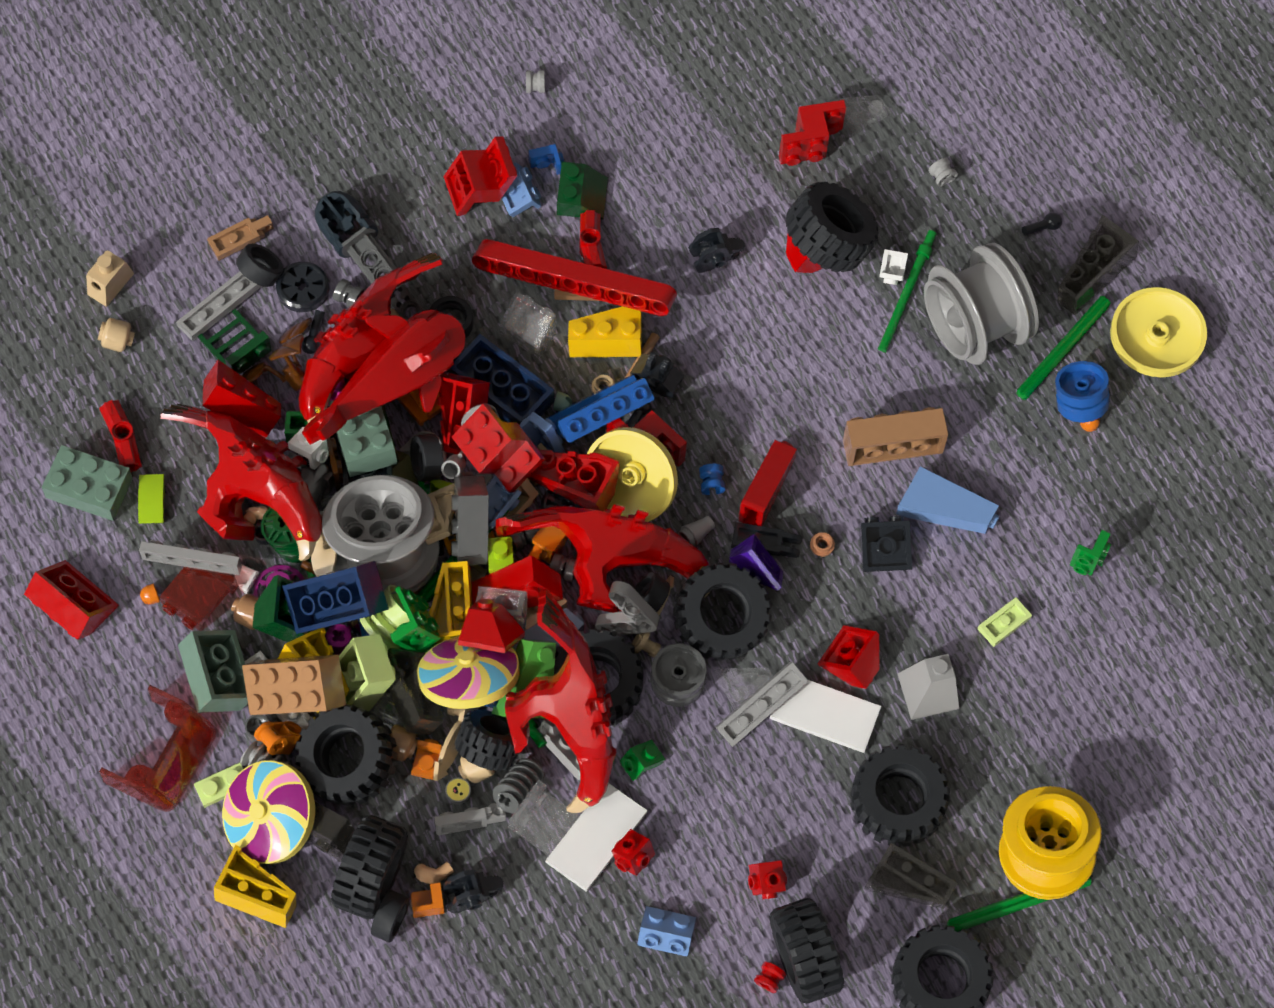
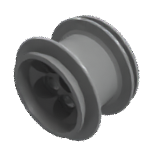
[924,243,1039,365]
[322,475,440,594]

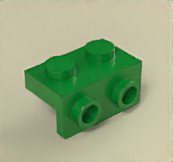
[1069,530,1112,576]

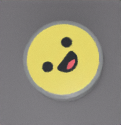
[445,778,471,804]

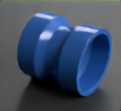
[699,464,725,495]

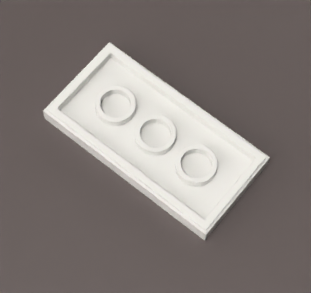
[770,680,881,753]
[546,784,647,892]

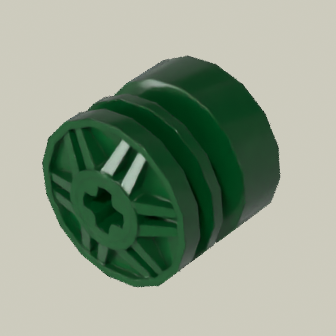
[261,507,311,563]

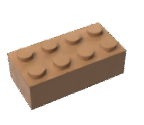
[843,407,948,466]
[242,655,346,715]

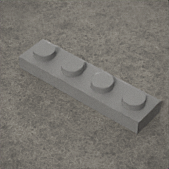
[176,272,262,341]
[139,540,242,575]
[715,661,808,747]

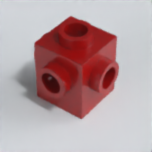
[611,829,655,876]
[748,860,787,899]

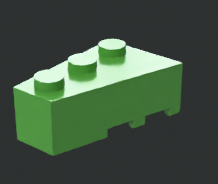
[491,639,556,719]

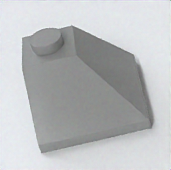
[898,654,959,720]

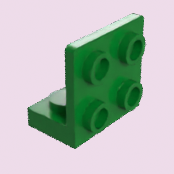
[390,586,441,654]

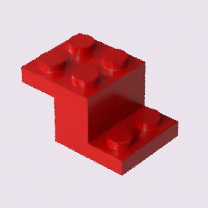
[779,100,846,166]
[443,136,517,216]
[451,403,545,492]
[606,411,687,467]

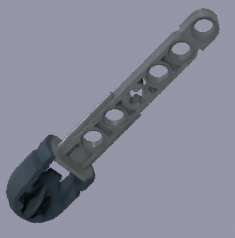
[315,191,423,320]

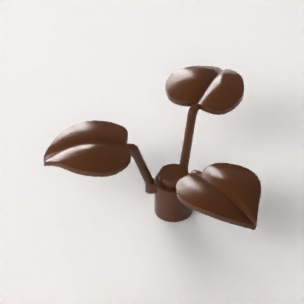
[241,317,312,391]

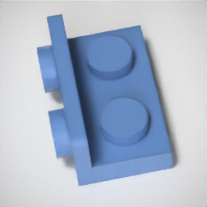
[502,162,542,217]

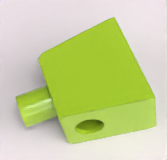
[488,537,514,574]

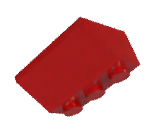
[24,560,119,640]

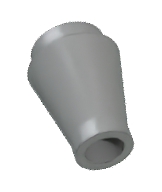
[678,516,715,547]

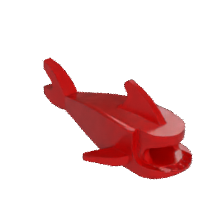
[302,310,465,444]

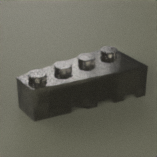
[1057,214,1139,315]

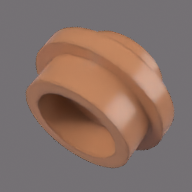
[810,533,835,557]

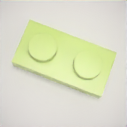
[978,597,1032,647]
[194,763,243,808]

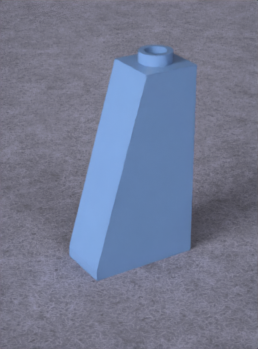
[896,466,1000,534]

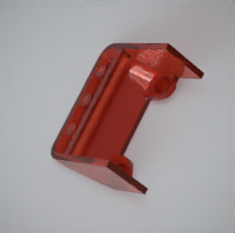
[99,685,216,812]

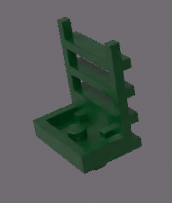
[198,309,272,374]

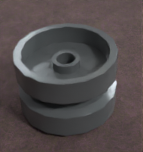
[650,643,707,707]

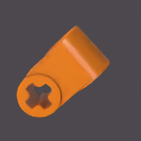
[254,721,302,755]

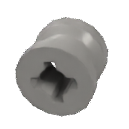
[526,70,545,94]
[928,158,958,187]

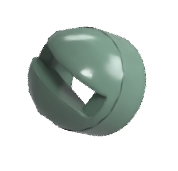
[553,392,572,412]

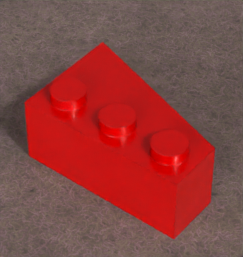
[202,360,281,438]
[437,373,490,456]
[471,555,563,612]

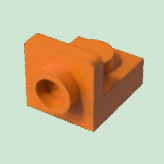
[411,739,442,780]

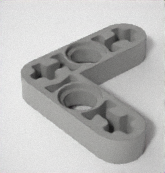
[595,581,660,636]

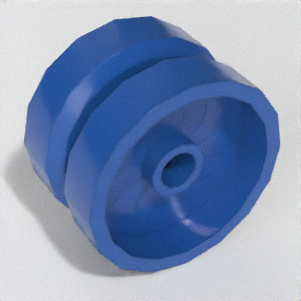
[1055,361,1110,423]

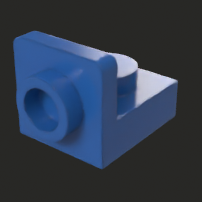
[528,144,564,175]

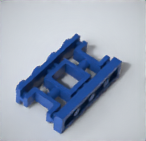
[547,375,654,442]

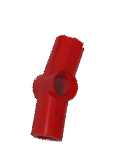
[579,210,607,269]
[99,400,142,472]

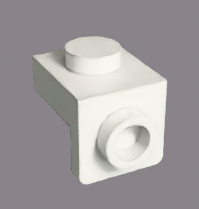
[879,249,908,285]
[288,427,329,470]

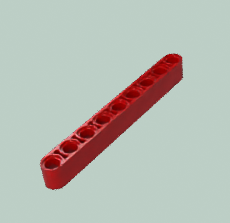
[472,239,677,316]

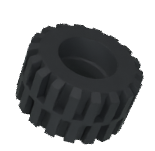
[455,710,518,771]

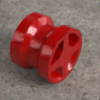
[754,962,786,993]

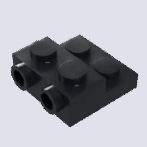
[859,516,912,572]

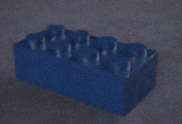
[449,334,554,425]
[282,561,389,634]

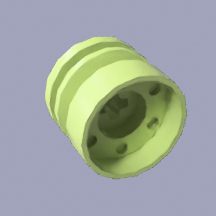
[360,585,410,652]

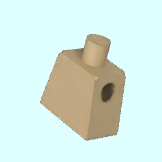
[86,250,134,307]

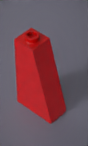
[738,440,797,526]

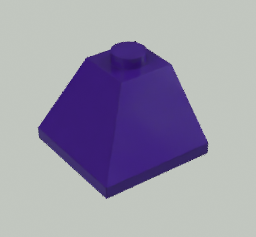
[729,534,783,590]

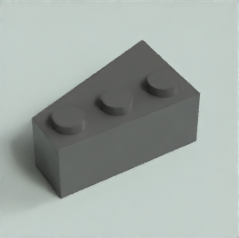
[451,476,489,565]

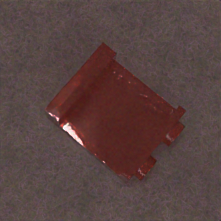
[159,567,238,631]

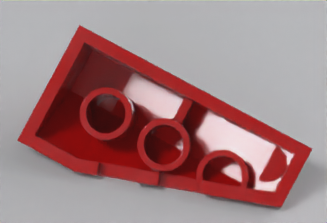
[528,449,620,511]

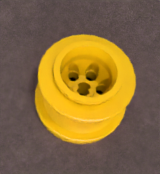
[999,786,1102,900]

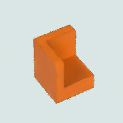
[532,526,567,564]
[411,883,445,918]

